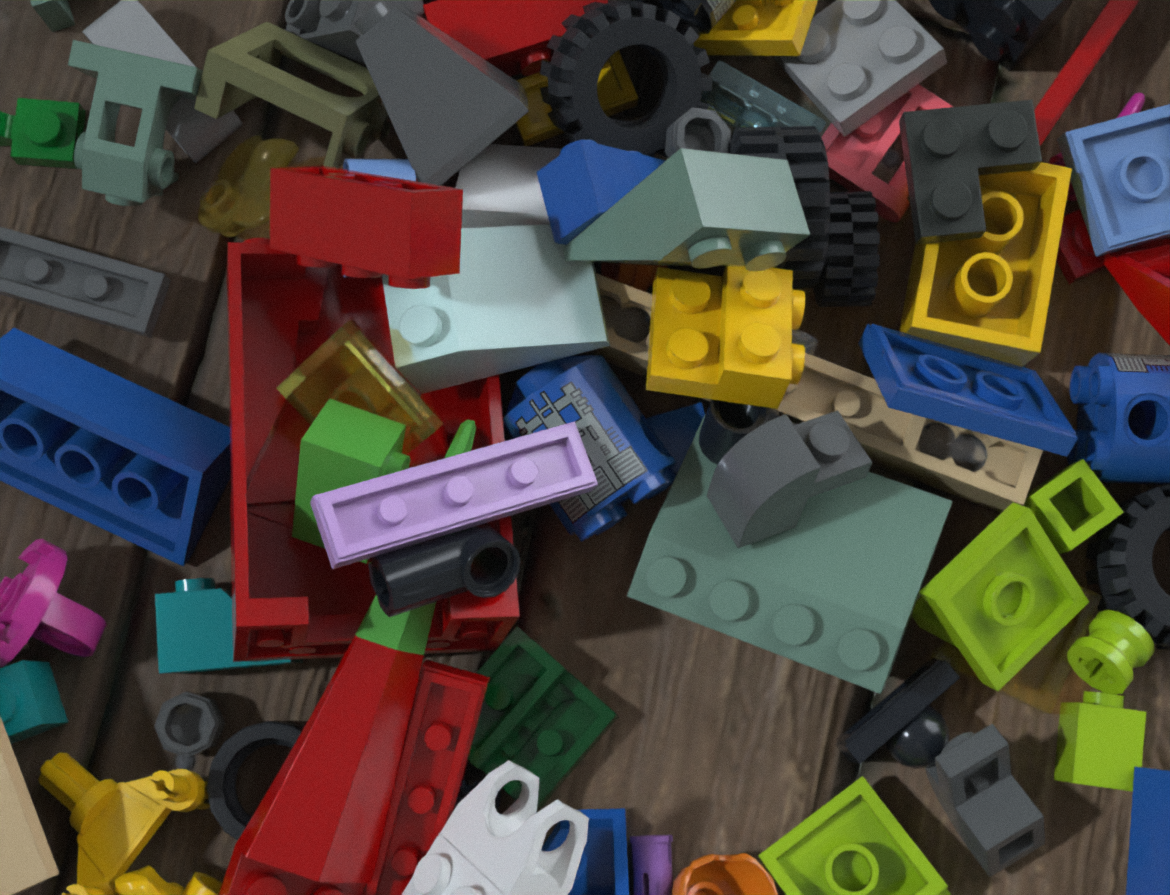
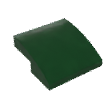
[468,626,619,813]

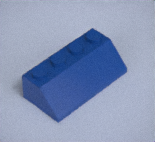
[0,328,231,567]

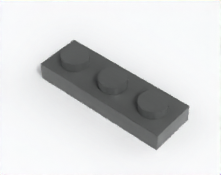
[0,227,171,338]

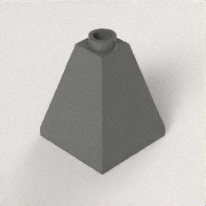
[354,0,529,185]

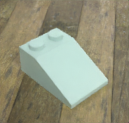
[382,224,610,394]

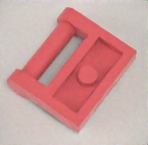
[821,84,953,223]

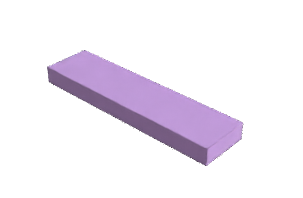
[310,421,598,569]

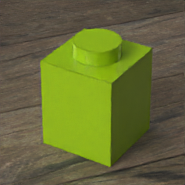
[1023,459,1124,554]
[1054,691,1146,792]

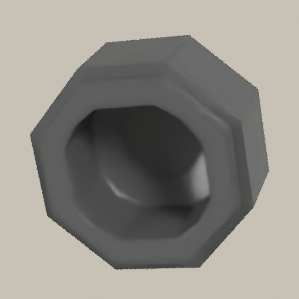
[665,107,731,158]
[154,691,225,758]

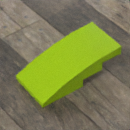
[757,776,951,895]

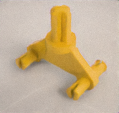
[39,752,210,895]

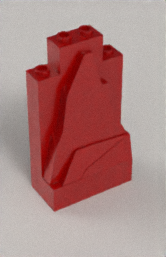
[227,178,520,662]

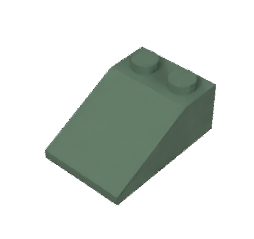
[562,148,810,271]

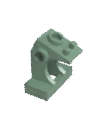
[68,40,203,206]

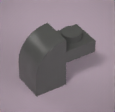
[706,410,872,548]
[925,724,1045,877]

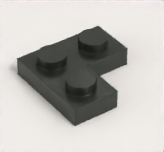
[899,99,1042,244]

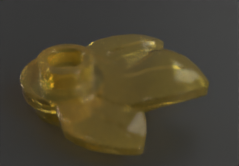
[198,135,299,237]

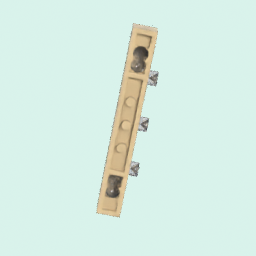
[584,273,1043,513]

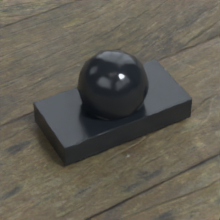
[835,659,960,769]

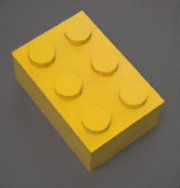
[899,162,1072,367]

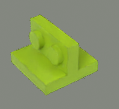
[912,502,1089,692]

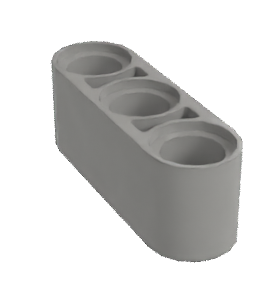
[82,0,243,163]

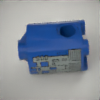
[1067,353,1170,485]
[503,355,677,542]

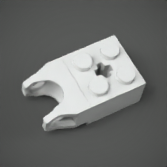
[402,761,589,895]

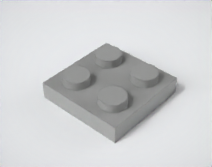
[774,0,947,137]

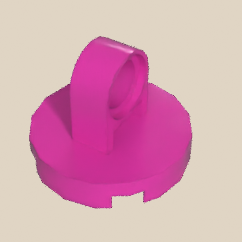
[0,539,107,667]

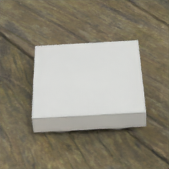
[455,144,561,228]

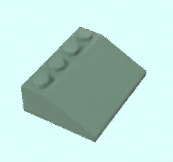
[627,414,953,694]

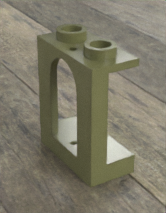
[194,22,393,168]

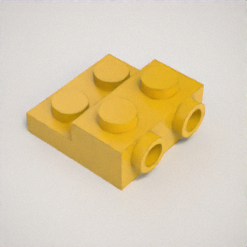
[646,266,805,409]

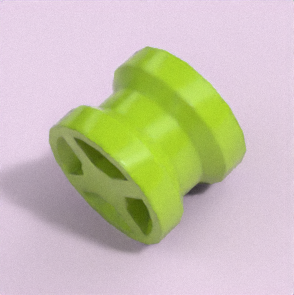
[1067,610,1155,695]

